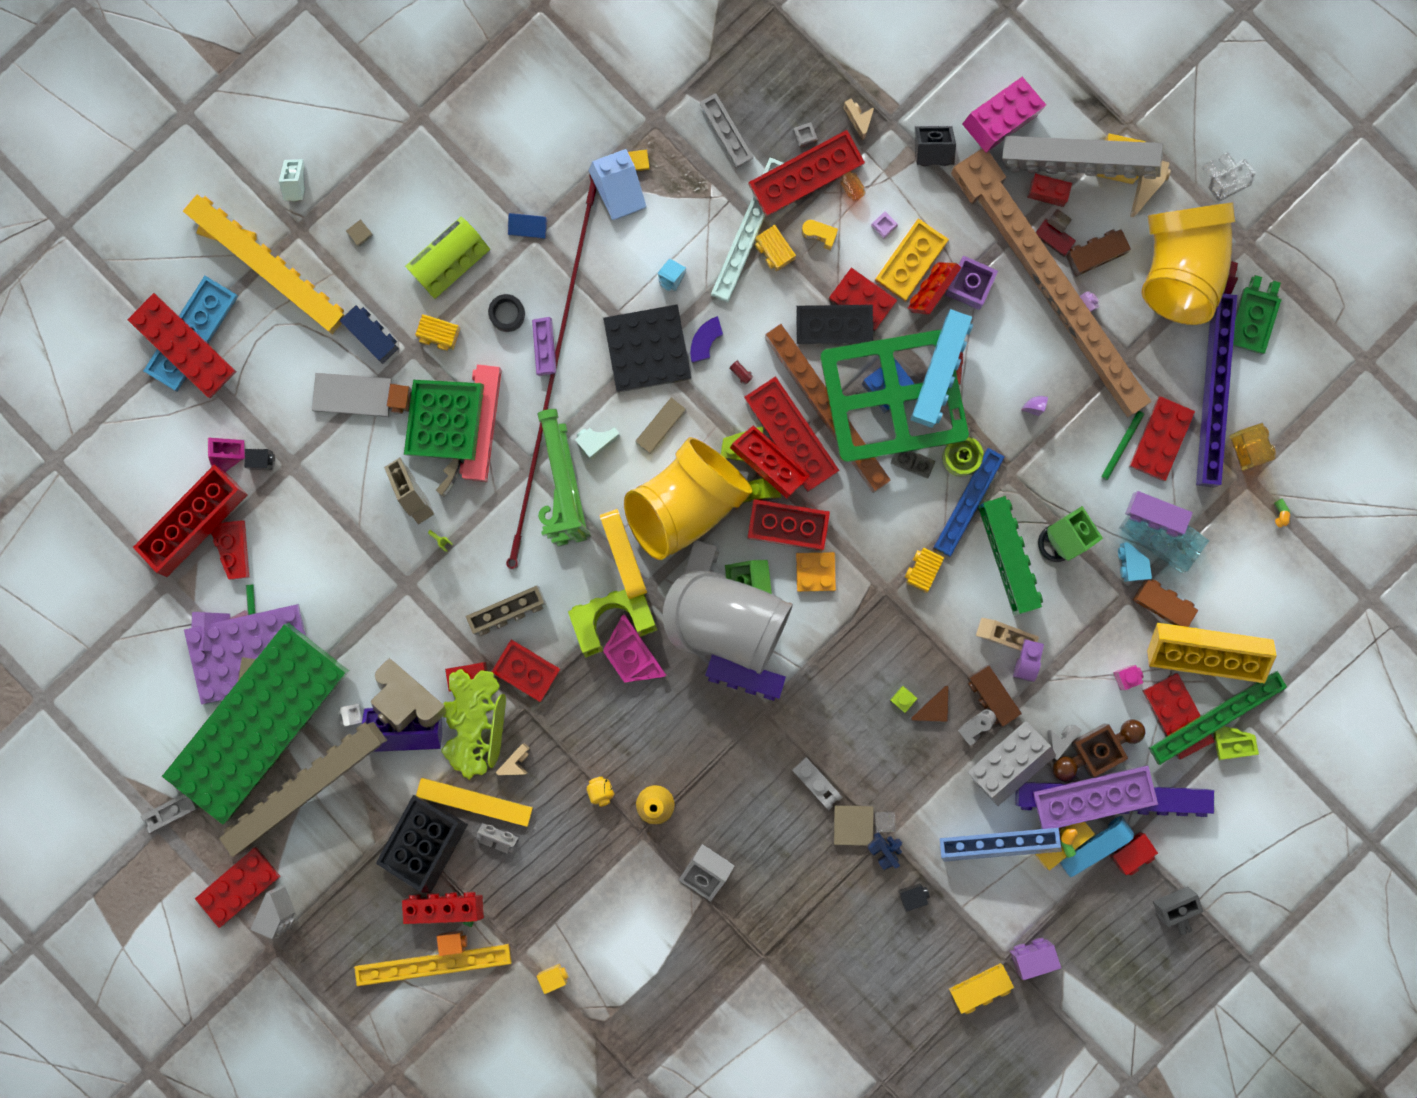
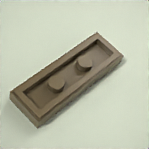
[635,397,686,453]

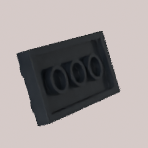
[796,305,873,344]

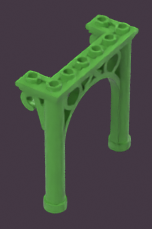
[537,409,591,546]

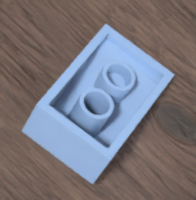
[588,149,647,220]

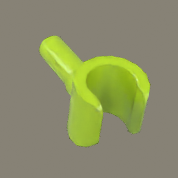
[428,530,453,552]

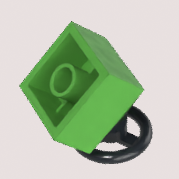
[1038,506,1103,562]

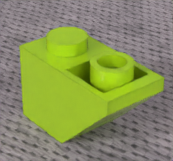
[743,478,781,503]

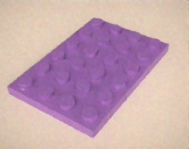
[184,604,306,705]

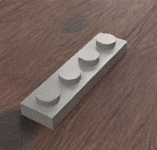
[700,93,753,168]

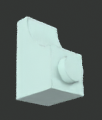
[279,159,305,201]
[575,427,620,459]

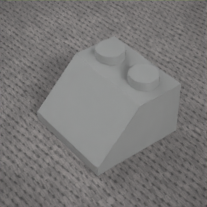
[678,844,734,901]

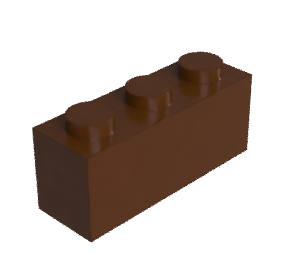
[1066,229,1131,277]
[967,665,1022,727]

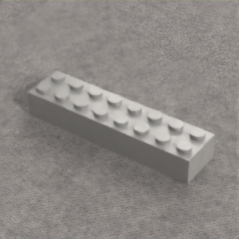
[1002,136,1163,179]

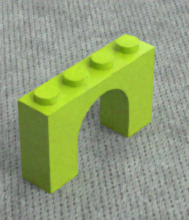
[568,589,657,658]

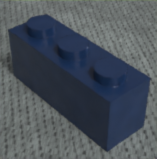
[340,305,399,364]

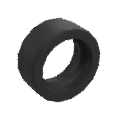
[488,294,525,332]

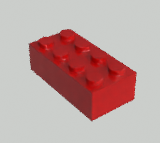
[747,499,830,551]

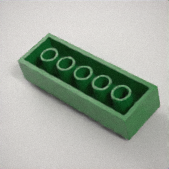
[978,496,1043,615]

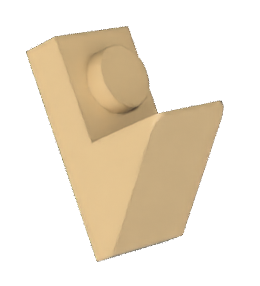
[844,99,874,140]
[496,743,530,775]

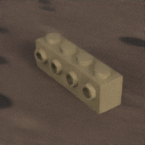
[465,585,546,636]

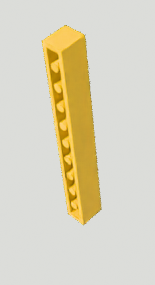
[183,194,345,335]

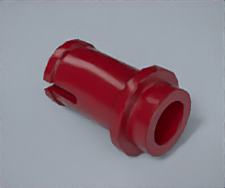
[729,360,753,385]

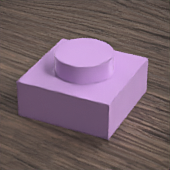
[1080,291,1100,312]

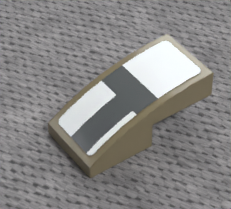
[436,459,461,497]

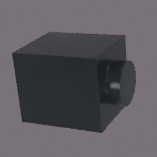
[244,449,275,470]
[898,883,930,912]

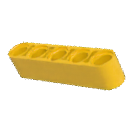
[600,509,647,600]

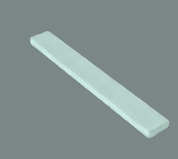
[711,158,783,302]

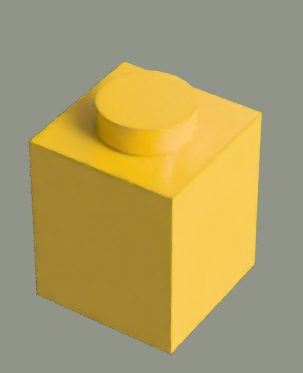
[537,964,569,994]

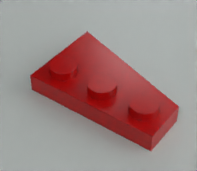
[211,520,249,580]

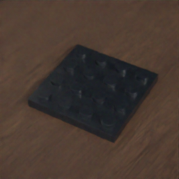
[603,304,691,393]

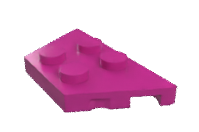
[603,614,666,683]

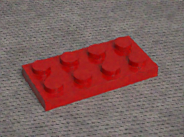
[1129,396,1195,481]
[730,425,810,499]
[1142,673,1215,760]
[194,847,281,928]

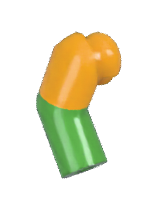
[1274,498,1291,528]
[1060,828,1078,858]

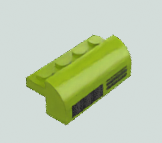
[405,216,491,299]

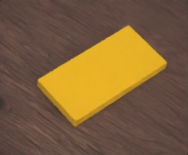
[874,218,949,302]

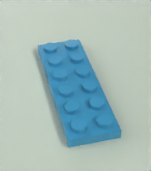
[143,275,238,392]

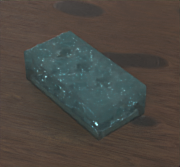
[1119,515,1210,573]

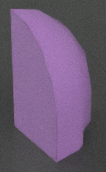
[1021,396,1048,416]

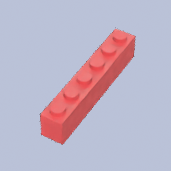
[460,364,502,482]

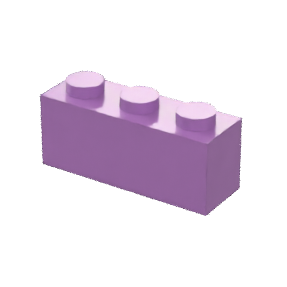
[1125,491,1193,537]

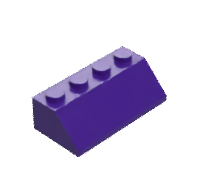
[362,708,442,752]

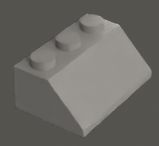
[250,885,295,939]

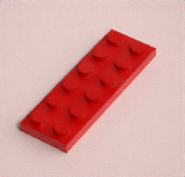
[748,130,865,217]
[127,293,237,399]
[744,376,840,492]

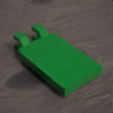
[1233,275,1282,355]

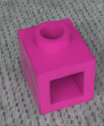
[1113,665,1144,690]

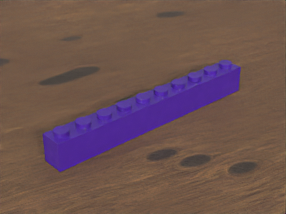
[1196,294,1237,487]
[1015,782,1214,817]

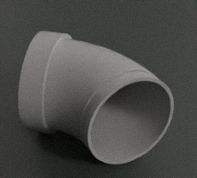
[663,570,793,674]

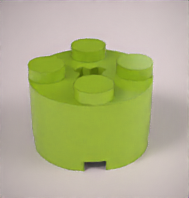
[942,437,983,477]

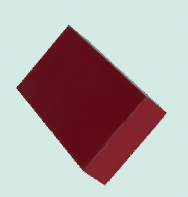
[1036,219,1076,257]

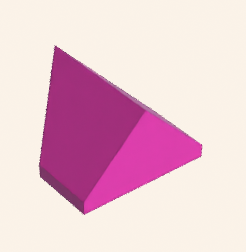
[208,437,245,472]

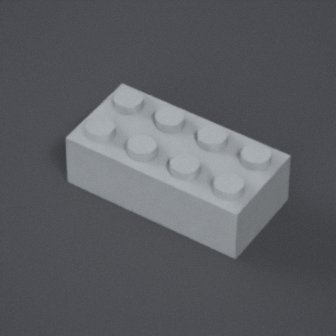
[968,721,1056,806]

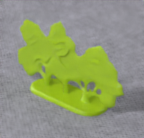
[441,669,506,780]

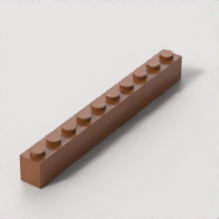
[765,324,891,493]

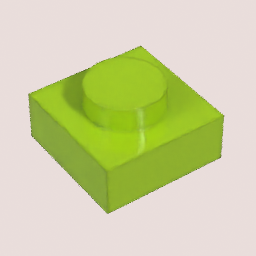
[890,686,918,713]

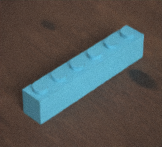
[910,309,973,428]

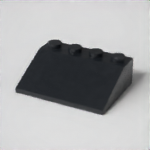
[376,795,468,893]

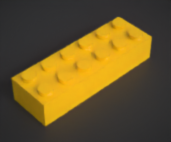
[1147,623,1277,683]

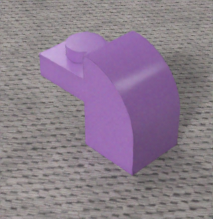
[1013,639,1044,682]

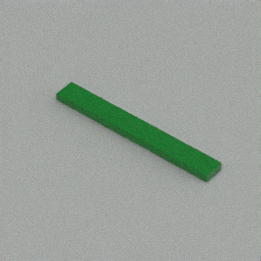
[1148,671,1288,765]

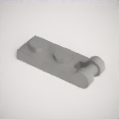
[792,757,843,810]
[141,794,198,834]

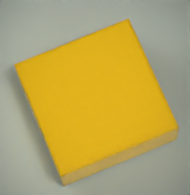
[628,149,650,171]

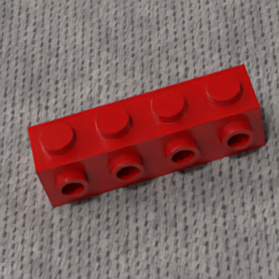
[402,892,484,924]

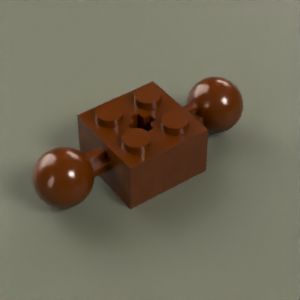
[1052,719,1146,781]

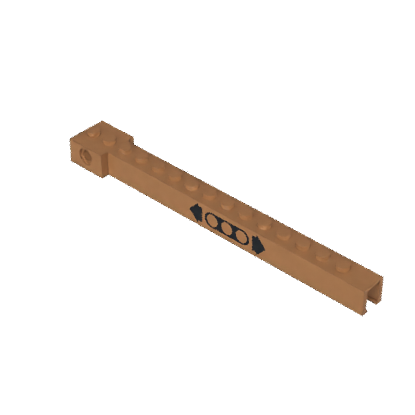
[951,149,1152,418]

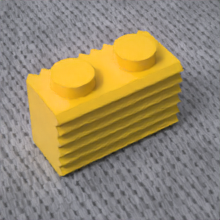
[755,225,796,272]
[415,314,461,351]
[904,548,944,593]

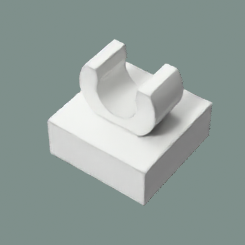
[338,704,362,726]

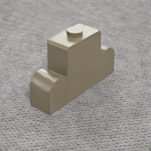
[384,457,434,525]
[371,658,446,732]

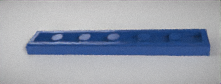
[933,448,1004,557]

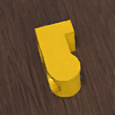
[802,220,838,251]

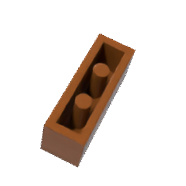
[1133,579,1198,627]

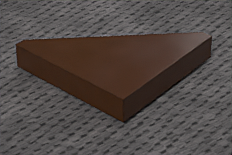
[911,686,948,722]

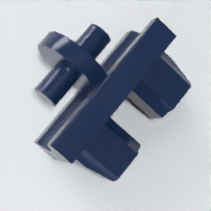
[868,832,903,870]

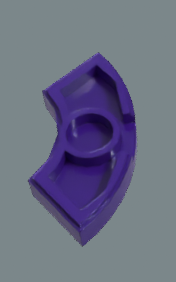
[690,316,723,363]

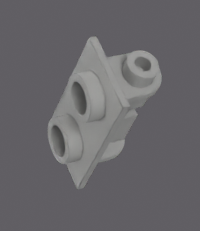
[476,823,518,854]

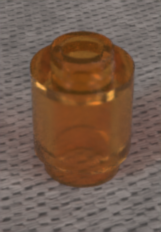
[840,171,866,201]

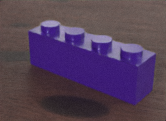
[705,655,786,701]

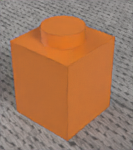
[437,930,468,956]

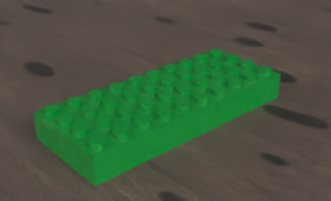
[161,623,349,825]

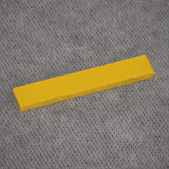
[416,778,533,827]

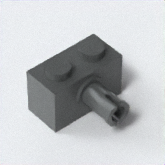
[1153,886,1204,935]

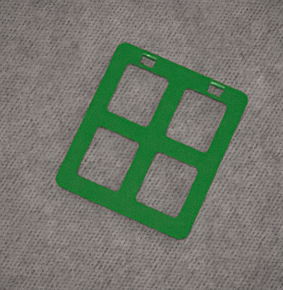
[820,330,969,462]

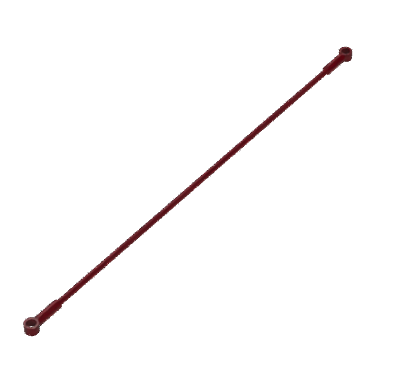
[506,175,597,569]

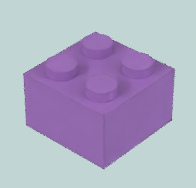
[945,256,998,310]
[1010,938,1061,980]

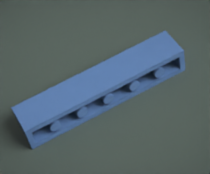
[940,828,1062,862]

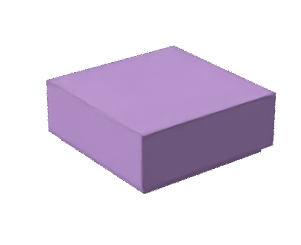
[871,211,898,239]

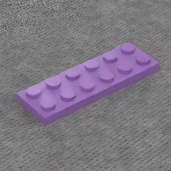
[1033,765,1158,829]

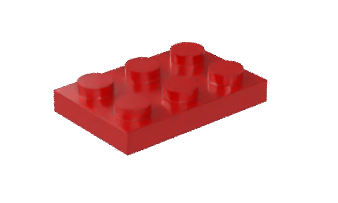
[907,262,962,315]
[829,267,897,332]
[491,639,561,702]

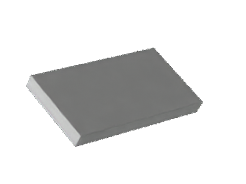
[312,373,392,417]

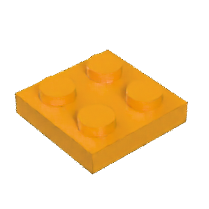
[796,552,836,592]

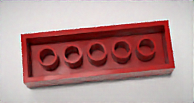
[133,464,248,577]

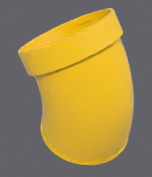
[1141,202,1235,325]
[624,437,752,560]

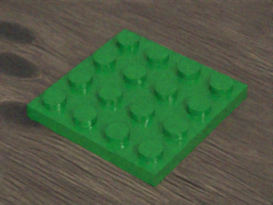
[404,379,484,461]

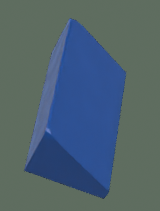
[508,213,547,239]

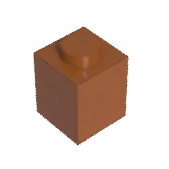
[387,384,412,414]

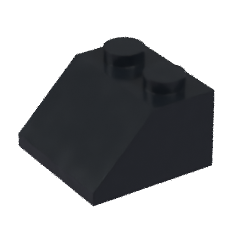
[914,126,956,166]

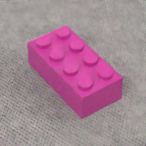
[962,76,1046,153]

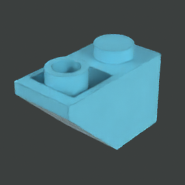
[658,258,686,291]
[1118,542,1152,582]

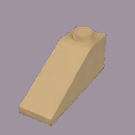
[1130,161,1171,217]
[976,617,1039,651]

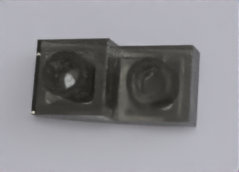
[891,451,936,479]

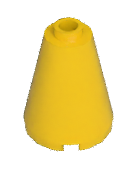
[636,785,675,824]

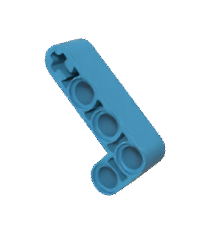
[1060,816,1134,877]

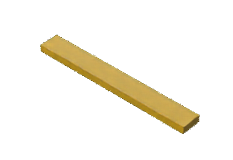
[354,944,512,986]

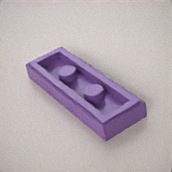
[532,317,556,376]

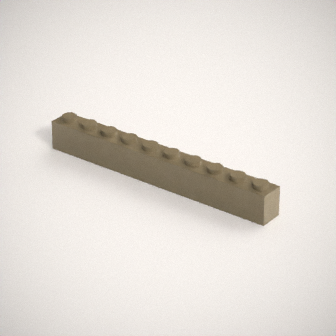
[219,722,387,857]

